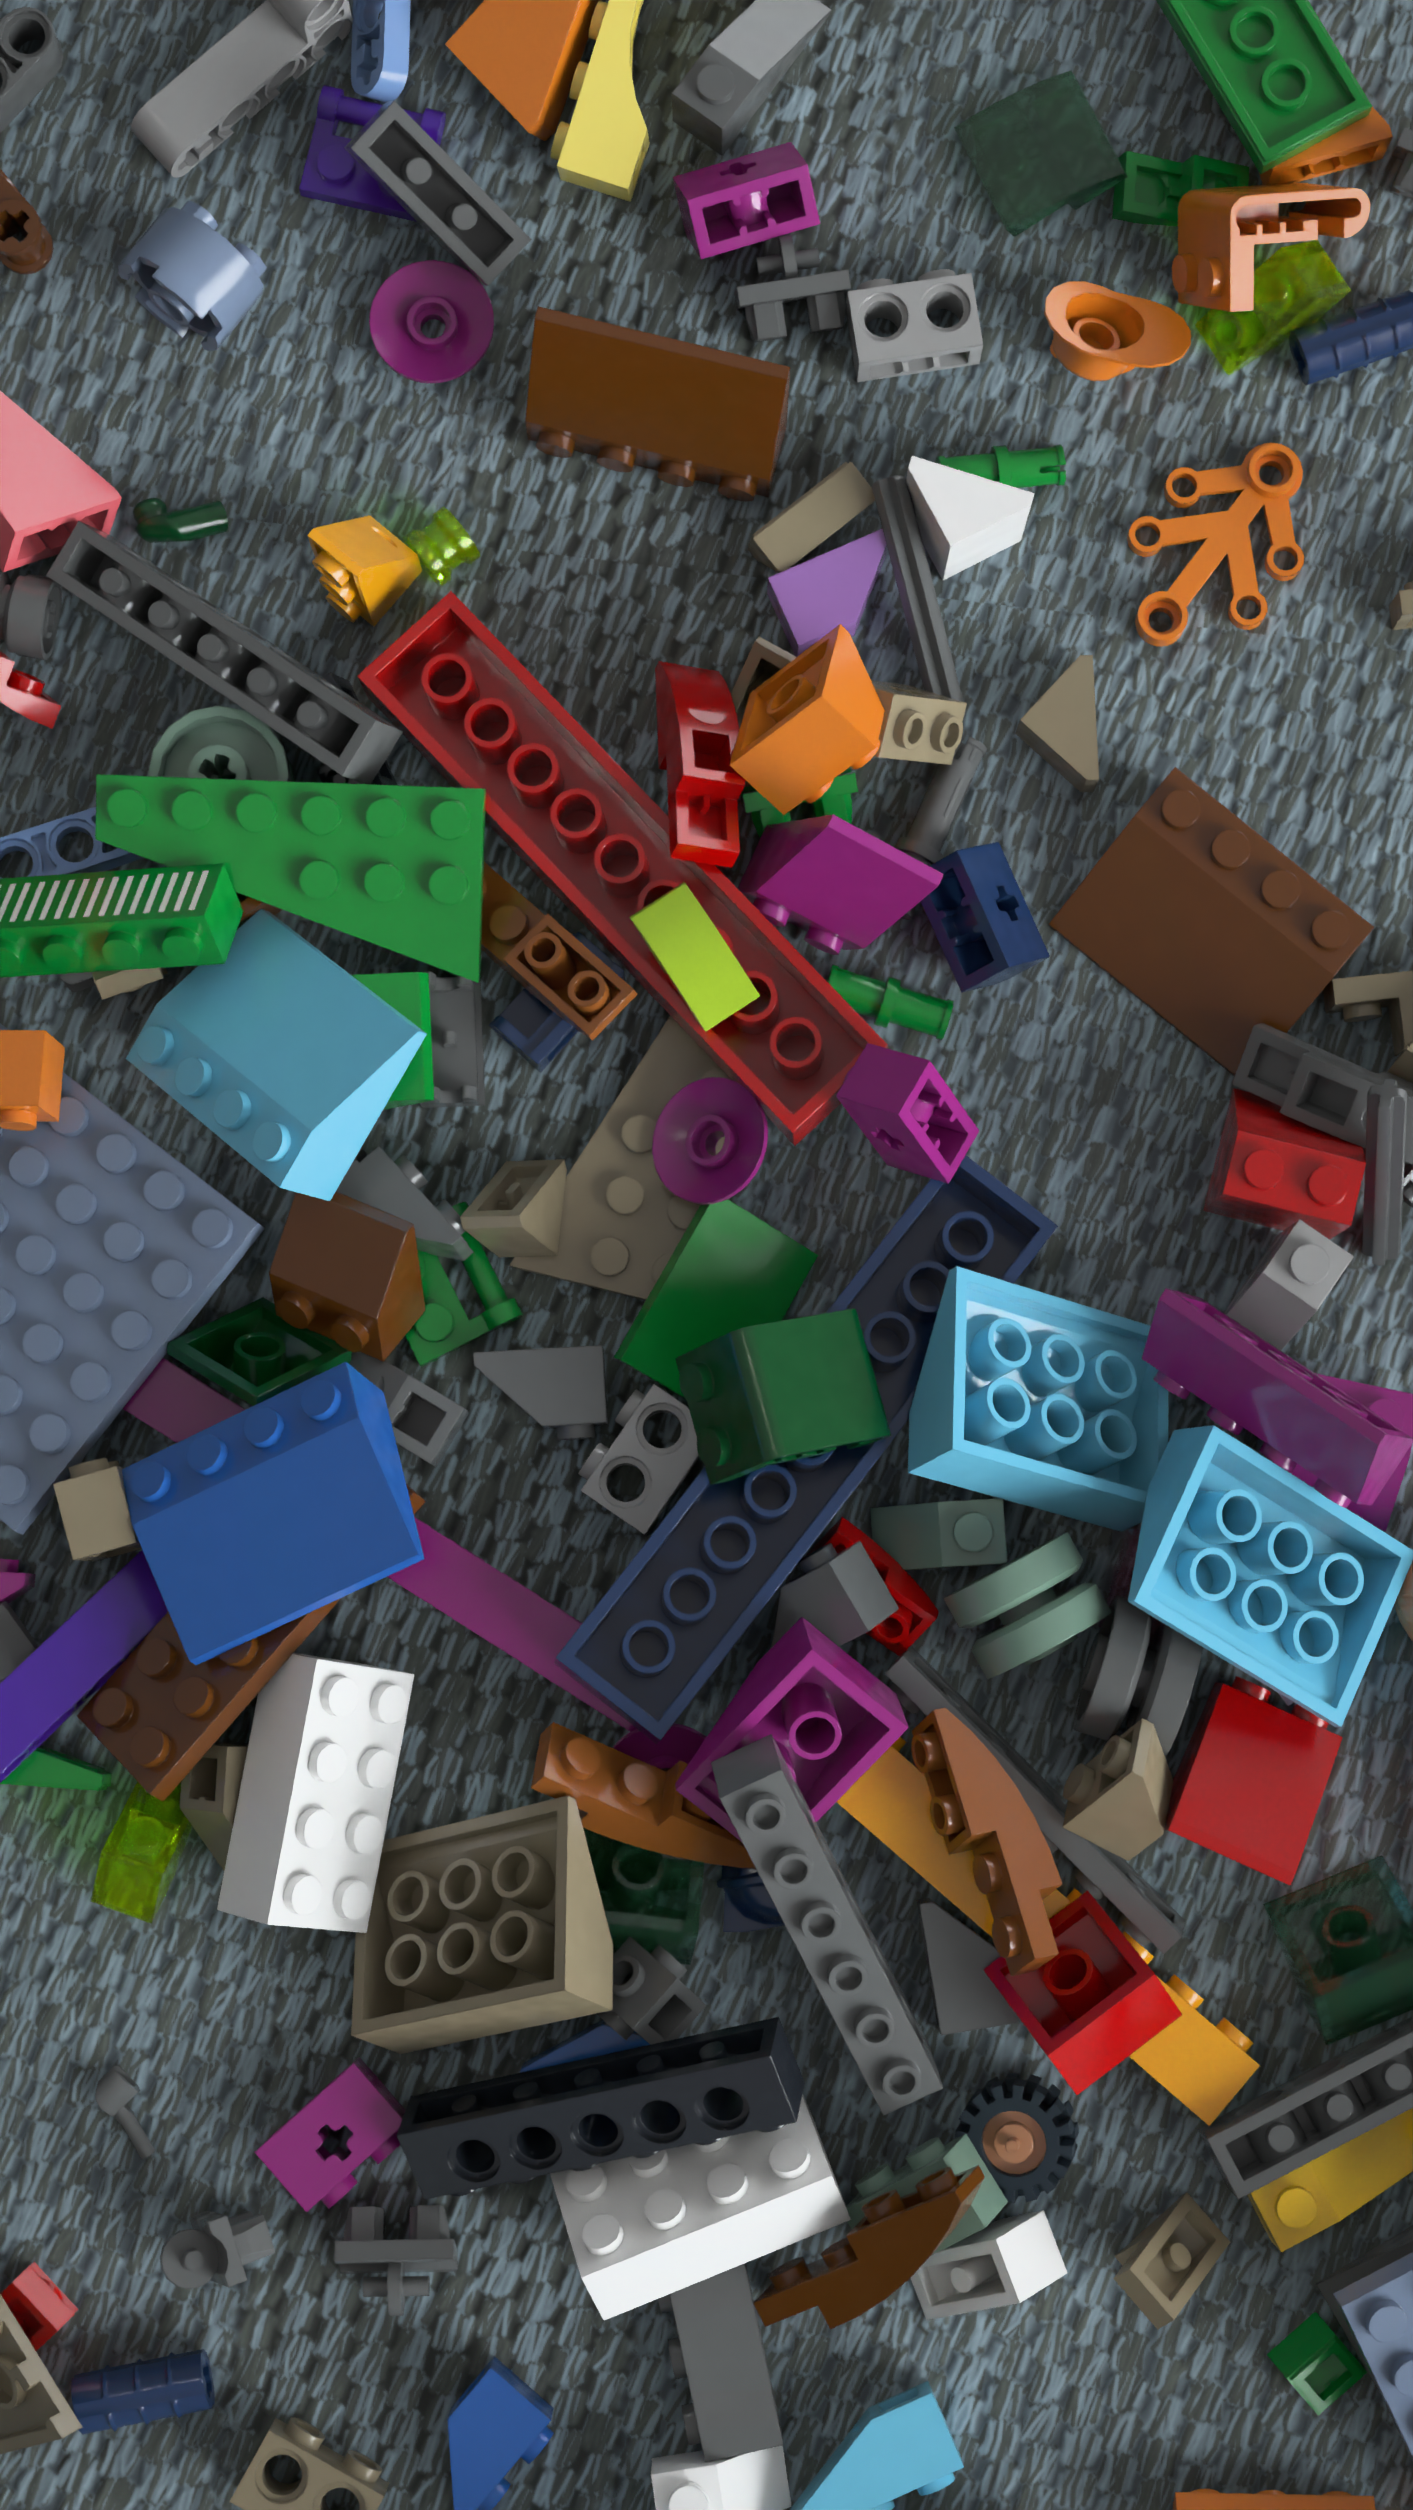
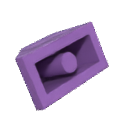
[767,529,887,657]

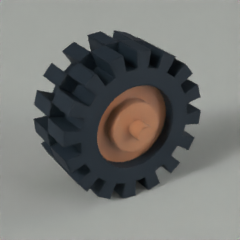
[955,2073,1079,2203]

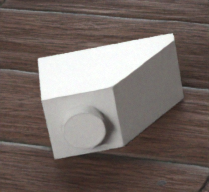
[911,2210,1067,2320]
[651,2445,792,2510]

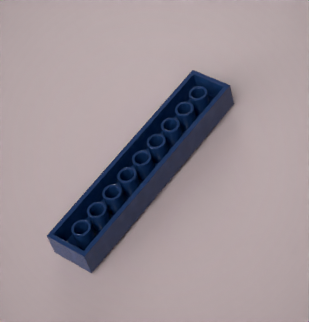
[554,1155,1058,1744]

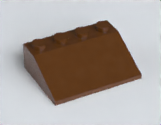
[525,306,790,502]
[1048,767,1374,1077]

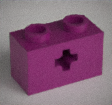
[672,142,820,259]
[836,1043,979,1184]
[255,2057,405,2213]

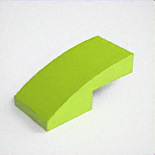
[629,882,760,1032]

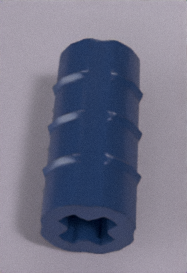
[1289,290,1413,385]
[71,2349,215,2435]

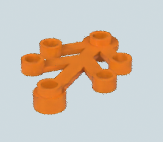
[1127,443,1304,647]

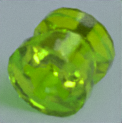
[403,506,481,587]

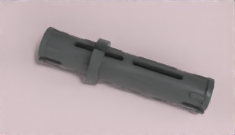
[894,734,987,920]

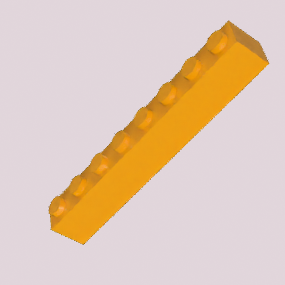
[837,1737,1260,2126]

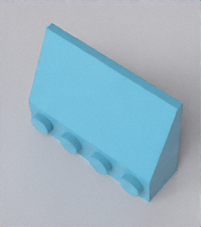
[126,909,427,1201]
[908,1266,1168,1532]
[1128,1425,1413,1727]

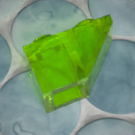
[1195,240,1351,376]
[91,1781,192,1924]

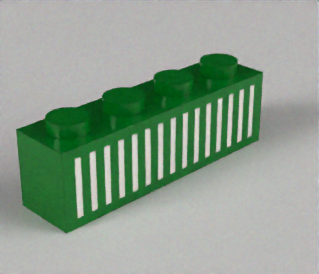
[0,863,244,978]

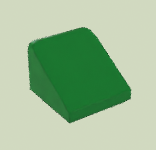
[1267,2312,1367,2416]

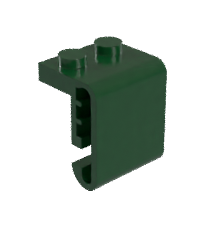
[675,1309,892,1485]

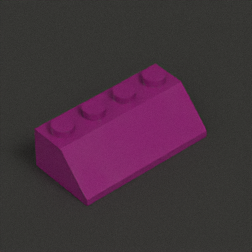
[1142,1288,1413,1508]

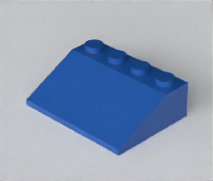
[122,1362,425,1665]

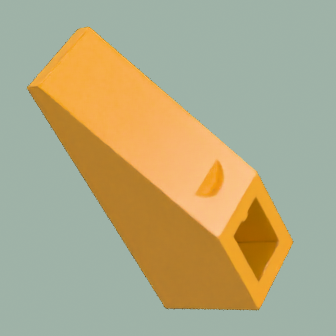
[307,515,422,627]

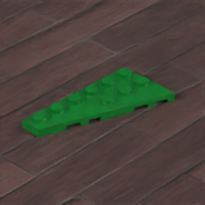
[95,774,486,983]

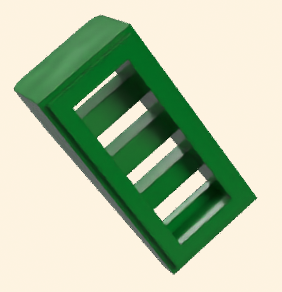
[0,1745,112,1791]

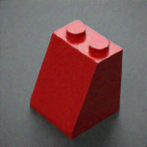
[1203,1088,1366,1240]
[1165,1676,1343,1885]

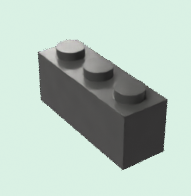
[344,101,532,286]
[658,2263,783,2463]

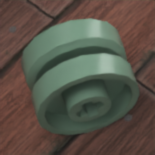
[148,705,296,782]
[943,1532,1112,1680]

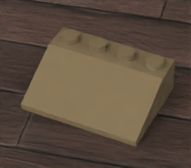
[351,1795,613,2054]

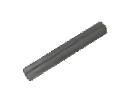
[872,475,966,716]
[1362,1079,1408,1266]

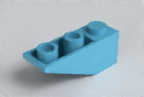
[789,2381,964,2510]

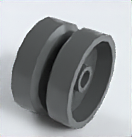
[1074,1595,1203,1757]

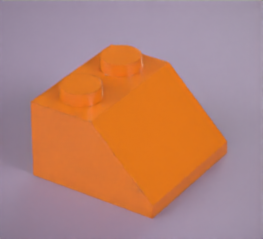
[730,624,885,815]

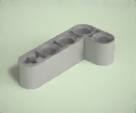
[131,0,353,178]

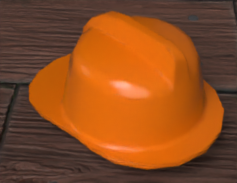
[1044,281,1191,381]

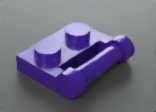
[299,85,446,222]

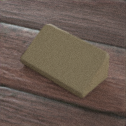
[748,462,875,573]

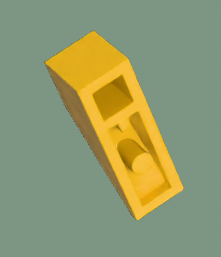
[1247,2108,1413,2252]

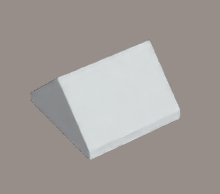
[906,456,1035,580]

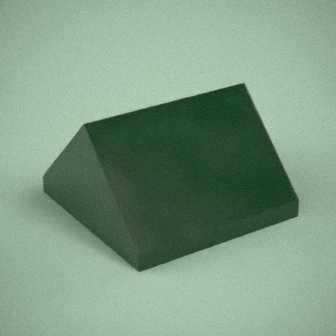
[167,1297,352,1407]

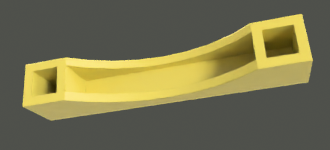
[551,0,650,202]

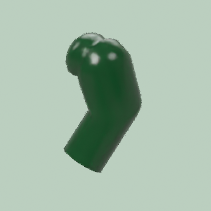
[133,498,228,543]

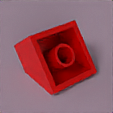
[983,1890,1182,2095]

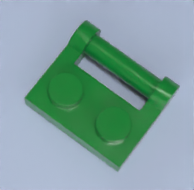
[405,1201,523,1367]

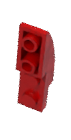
[655,661,745,868]

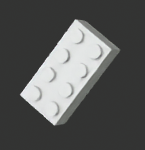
[217,1653,414,1933]
[550,2094,851,2320]

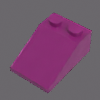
[738,814,944,955]
[675,1617,909,1842]

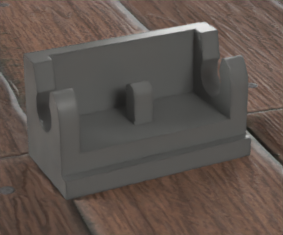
[420,972,485,1108]

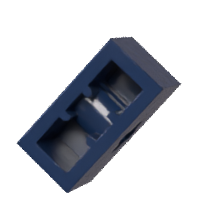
[921,842,1050,993]

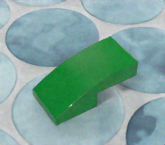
[1112,151,1249,226]

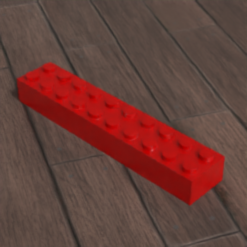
[357,591,888,1146]

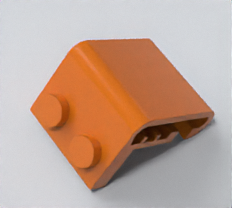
[1172,183,1370,312]

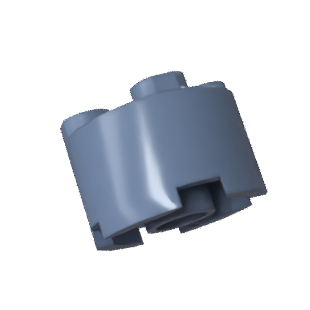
[118,200,267,351]

